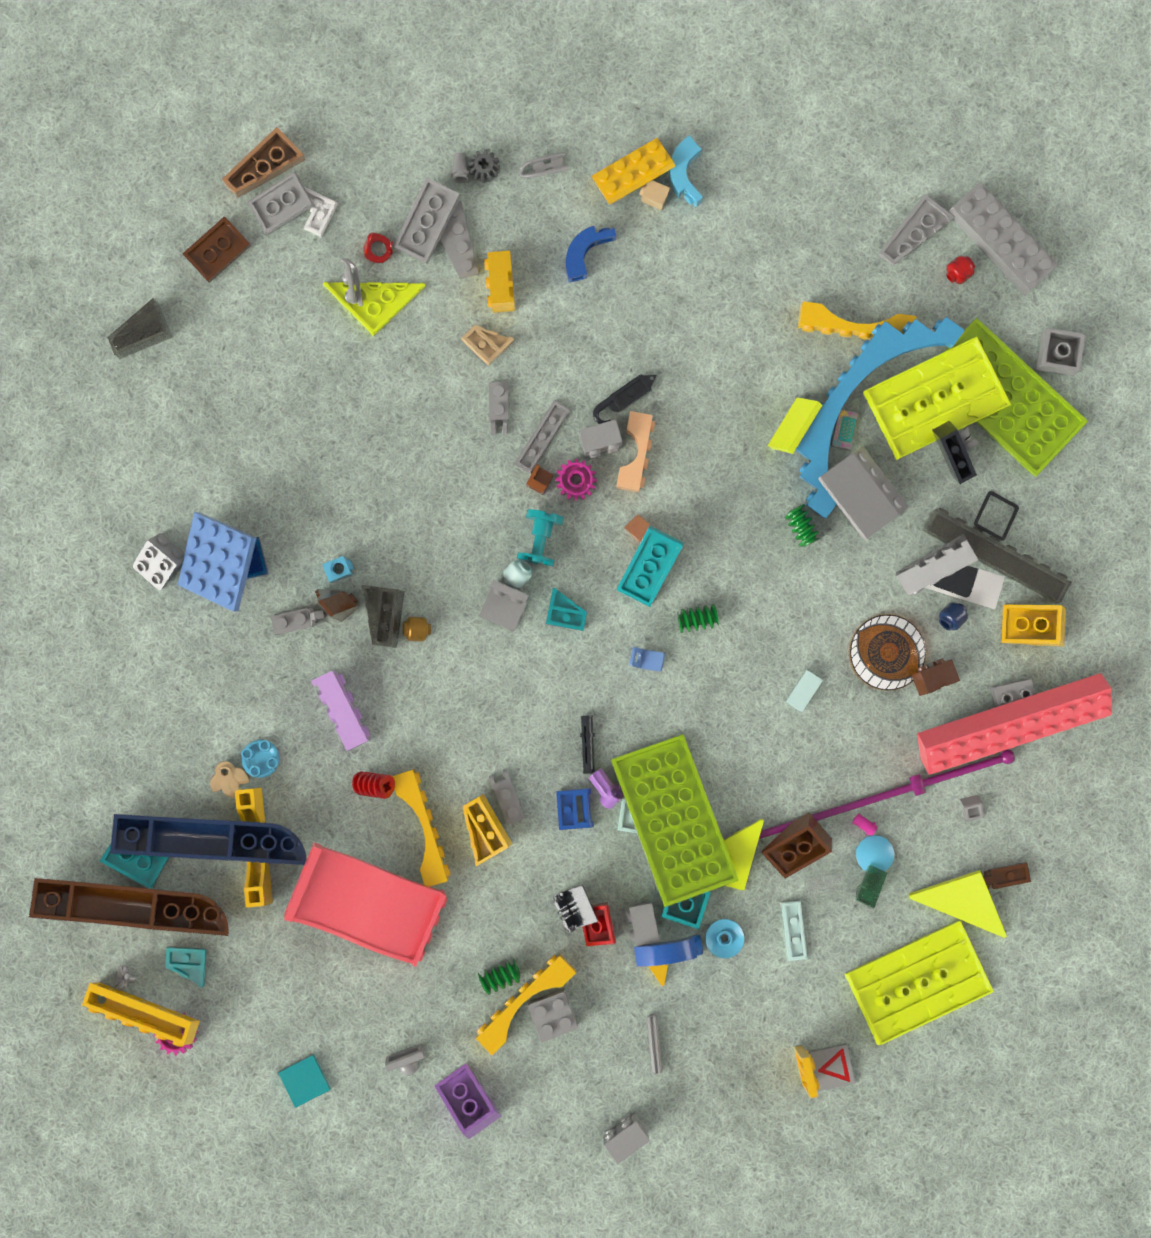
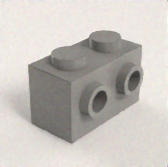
[990,679,1035,708]
[626,901,660,946]

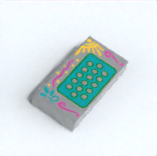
[831,409,859,450]

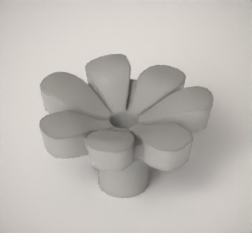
[114,965,136,991]

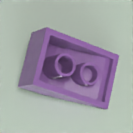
[434,1063,501,1139]

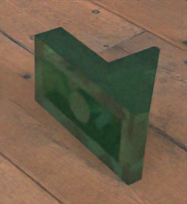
[856,865,887,909]

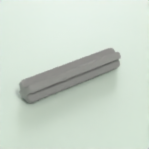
[647,1015,662,1074]

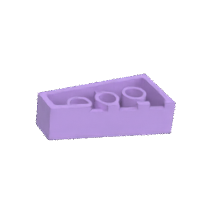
[311,671,371,751]

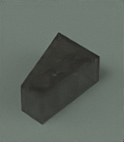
[107,298,173,359]

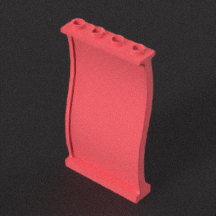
[284,842,447,967]

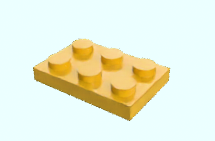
[794,1045,820,1098]

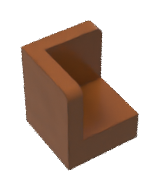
[526,464,553,495]

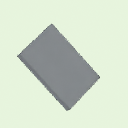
[248,172,315,235]

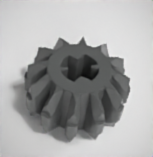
[468,149,500,183]

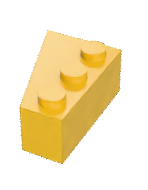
[484,250,515,313]
[462,794,513,866]

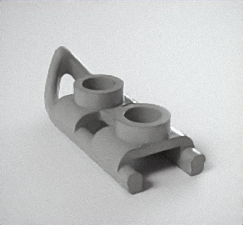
[519,152,569,178]
[340,258,363,307]

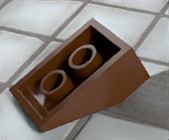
[762,812,832,879]

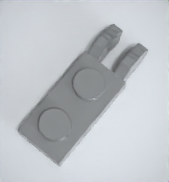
[489,382,509,435]

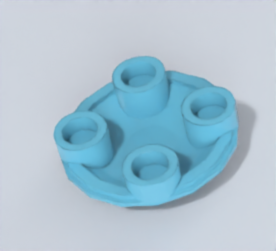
[241,740,280,778]
[856,835,894,874]

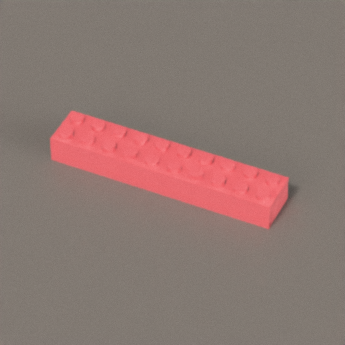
[917,673,1112,775]

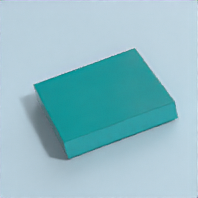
[278,1054,331,1108]

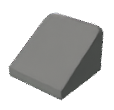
[960,795,984,822]

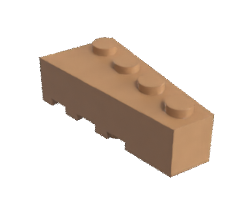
[222,127,305,198]

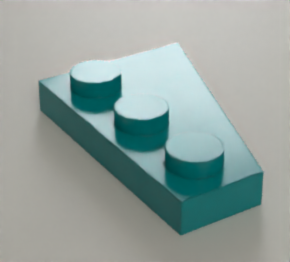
[99,844,170,889]

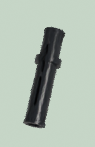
[580,715,595,774]

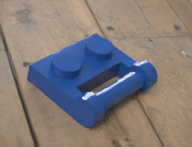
[556,788,594,830]

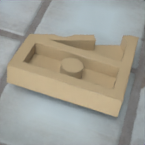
[461,325,514,366]

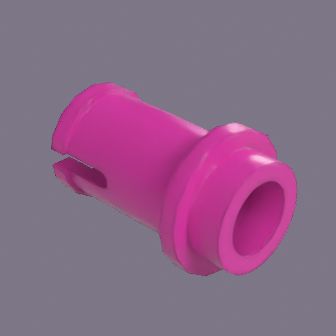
[852,813,878,836]

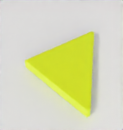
[323,282,426,336]
[724,819,764,891]
[909,870,1007,938]

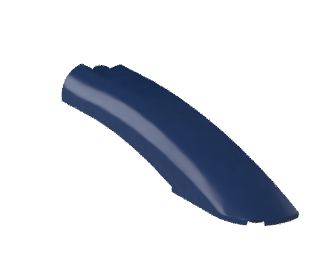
[110,814,307,865]

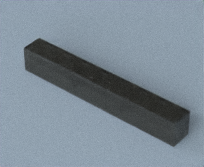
[921,508,1072,603]

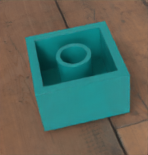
[661,891,711,929]

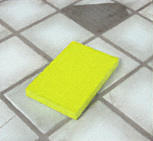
[767,397,822,454]

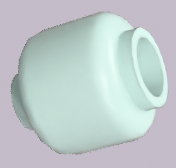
[503,560,532,588]

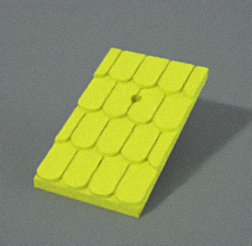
[863,337,1011,460]
[845,921,994,1045]

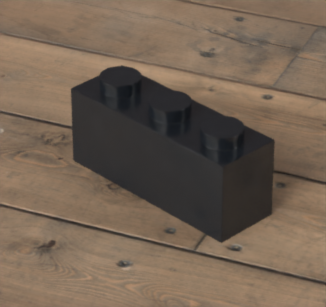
[932,421,977,484]

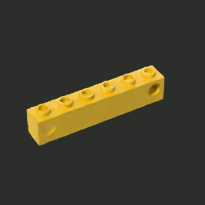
[82,982,200,1047]

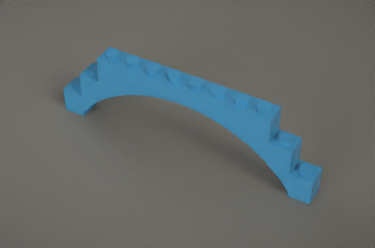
[795,317,965,519]

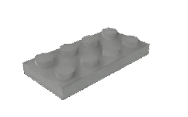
[393,178,461,264]

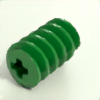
[785,504,822,547]
[677,604,719,633]
[478,958,521,995]

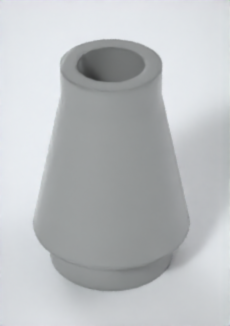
[451,153,470,183]

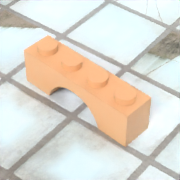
[616,411,655,492]

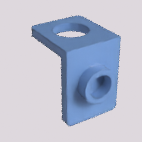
[629,647,665,672]

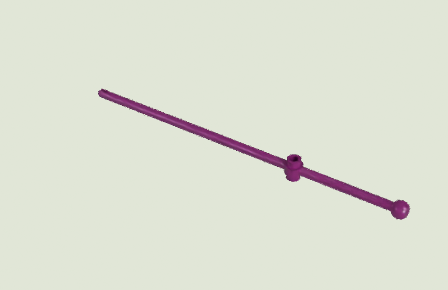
[759,749,1015,839]

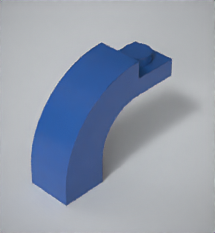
[566,226,616,283]
[634,935,703,966]

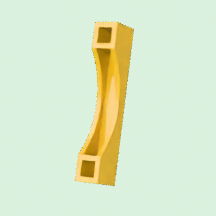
[798,301,917,340]
[392,769,451,887]
[235,787,273,908]
[476,954,576,1055]

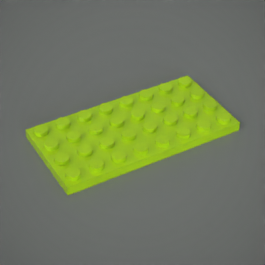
[944,318,1088,477]
[611,734,739,907]

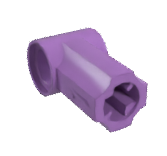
[589,768,624,809]

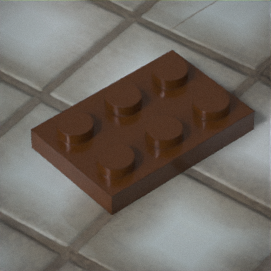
[182,216,251,283]

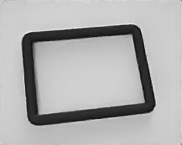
[974,491,1019,541]

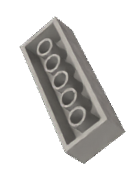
[949,182,1058,296]

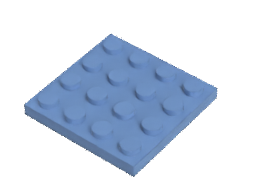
[178,512,256,612]

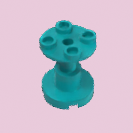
[517,509,564,567]

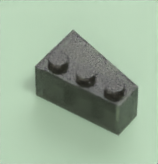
[362,585,405,648]

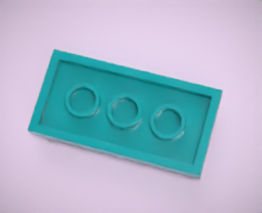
[616,525,684,607]

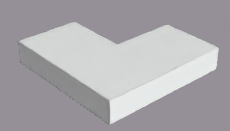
[304,187,338,237]

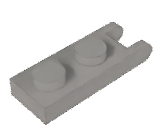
[489,769,526,825]

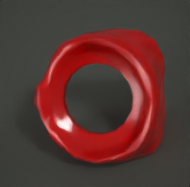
[363,232,393,263]

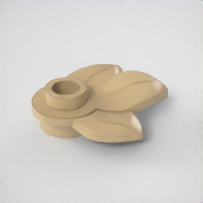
[210,761,249,798]

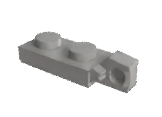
[270,608,326,635]

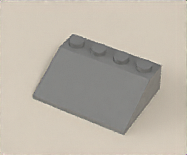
[818,446,908,541]

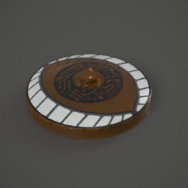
[849,614,926,691]

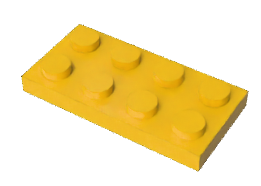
[592,138,675,205]

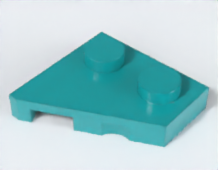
[546,588,587,631]
[165,946,207,987]

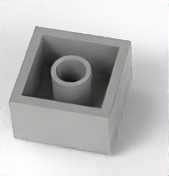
[1036,328,1085,376]
[579,419,622,460]
[528,988,578,1043]
[603,1113,650,1165]

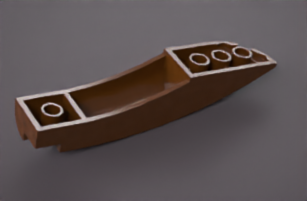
[29,878,229,936]

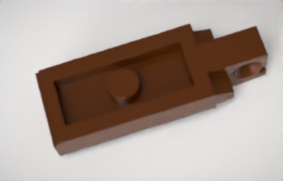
[983,862,1031,889]

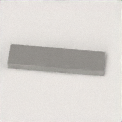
[514,400,571,475]

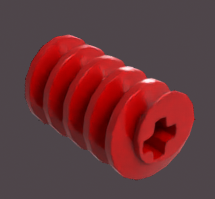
[352,771,395,799]

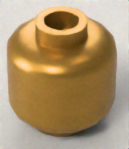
[402,616,431,642]

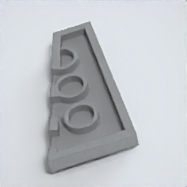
[878,194,955,266]
[440,201,479,279]

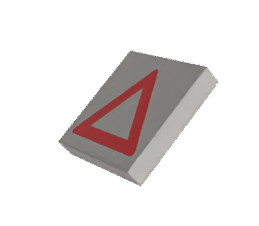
[808,1043,855,1091]

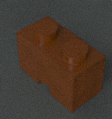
[911,658,960,696]

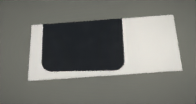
[924,566,1005,609]

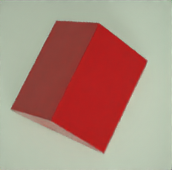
[582,902,616,946]

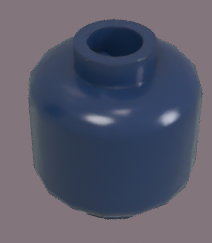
[939,602,968,631]

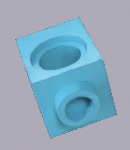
[322,556,354,583]

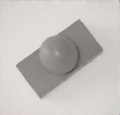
[385,1044,425,1076]

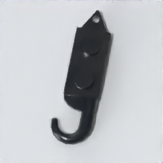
[593,374,657,424]

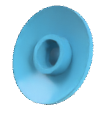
[705,919,744,958]

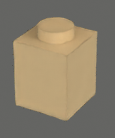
[640,180,670,210]

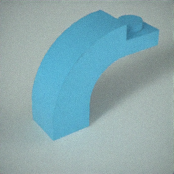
[669,136,703,207]

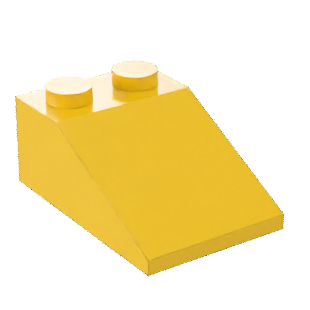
[1001,605,1066,647]

